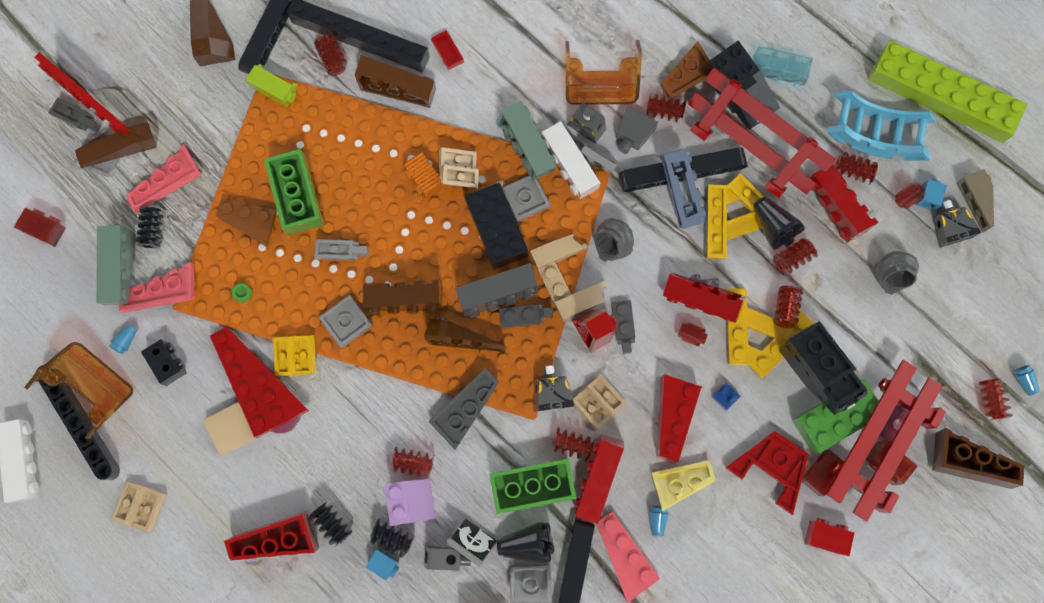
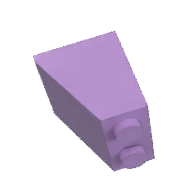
[384,479,436,526]

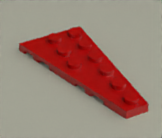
[34,52,130,135]
[209,327,309,438]

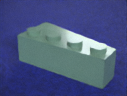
[496,101,556,182]
[96,225,135,305]

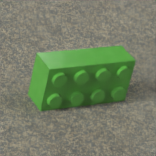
[264,149,324,236]
[792,379,878,454]
[489,459,576,514]

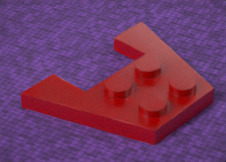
[725,431,809,515]

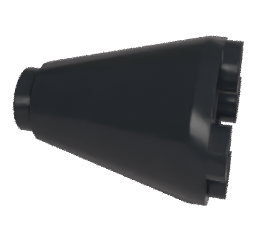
[754,196,806,250]
[497,522,555,563]

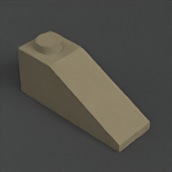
[956,169,994,233]

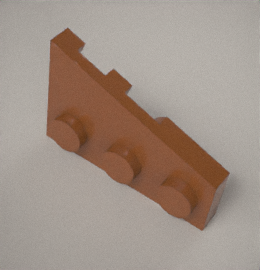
[660,41,710,100]
[216,198,277,247]

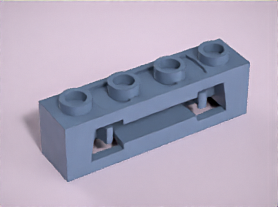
[660,149,706,229]

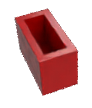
[804,518,855,557]

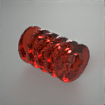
[314,34,347,76]
[646,93,687,123]
[834,152,878,185]
[773,238,818,275]
[773,285,803,329]
[978,378,1013,421]
[552,427,595,462]
[391,446,435,478]

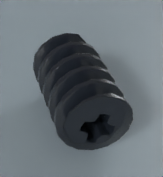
[136,207,164,248]
[309,502,353,547]
[370,518,415,558]

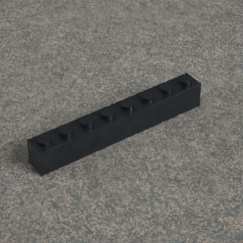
[287,0,430,73]

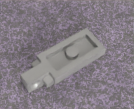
[314,239,369,261]

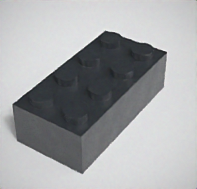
[464,182,528,270]

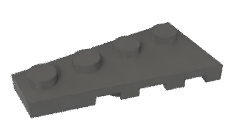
[428,368,499,450]

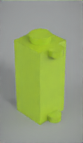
[245,64,298,107]

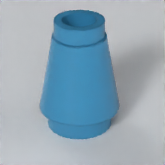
[109,325,137,354]
[1014,365,1040,396]
[649,506,669,536]

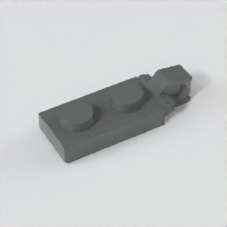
[48,97,101,132]
[612,300,636,354]
[499,304,554,329]

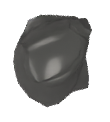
[594,218,634,262]
[874,251,919,295]

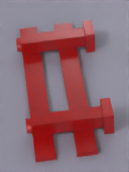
[688,67,836,198]
[826,360,946,522]

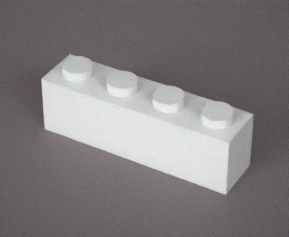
[541,121,600,199]
[0,419,39,503]

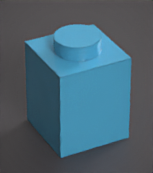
[916,179,947,211]
[365,549,399,580]

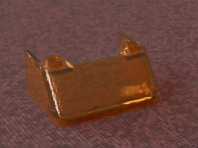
[565,40,642,105]
[24,342,133,440]

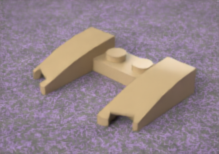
[530,234,606,322]

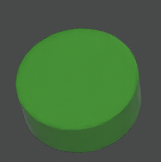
[232,283,253,303]

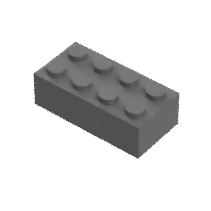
[455,263,538,318]

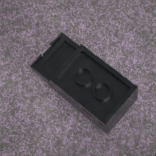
[701,40,781,130]
[779,321,868,415]

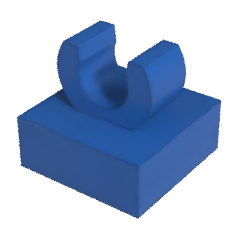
[712,383,741,411]

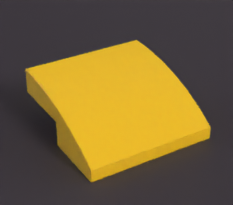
[273,335,317,376]

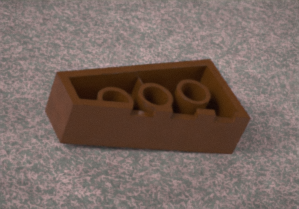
[355,55,436,108]
[363,280,443,314]
[932,428,1025,489]

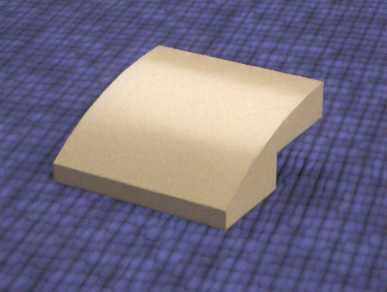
[439,147,479,188]
[573,375,627,431]
[203,402,256,456]
[111,481,167,533]

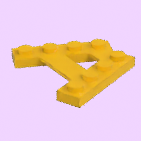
[706,173,764,260]
[726,288,815,379]

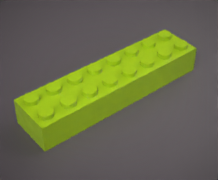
[868,40,1028,143]

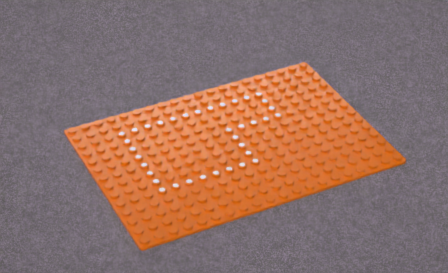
[173,74,610,420]

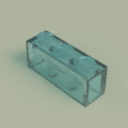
[753,46,813,86]

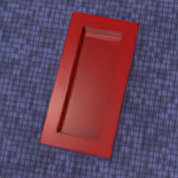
[431,30,464,71]

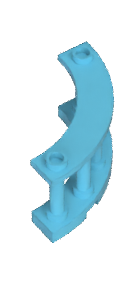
[827,90,937,161]

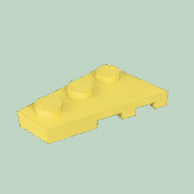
[651,460,715,511]

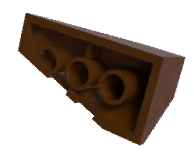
[190,0,236,67]
[75,115,157,168]
[425,317,506,352]

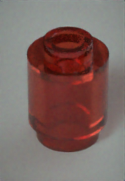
[895,182,926,209]
[677,322,708,347]

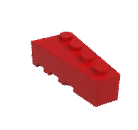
[810,164,879,243]
[663,272,746,323]
[571,309,618,353]
[656,374,702,463]
[573,434,624,524]
[224,511,319,561]

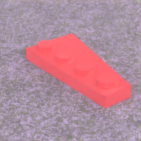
[126,144,202,213]
[119,262,194,313]
[596,511,660,603]

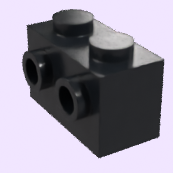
[141,339,187,386]

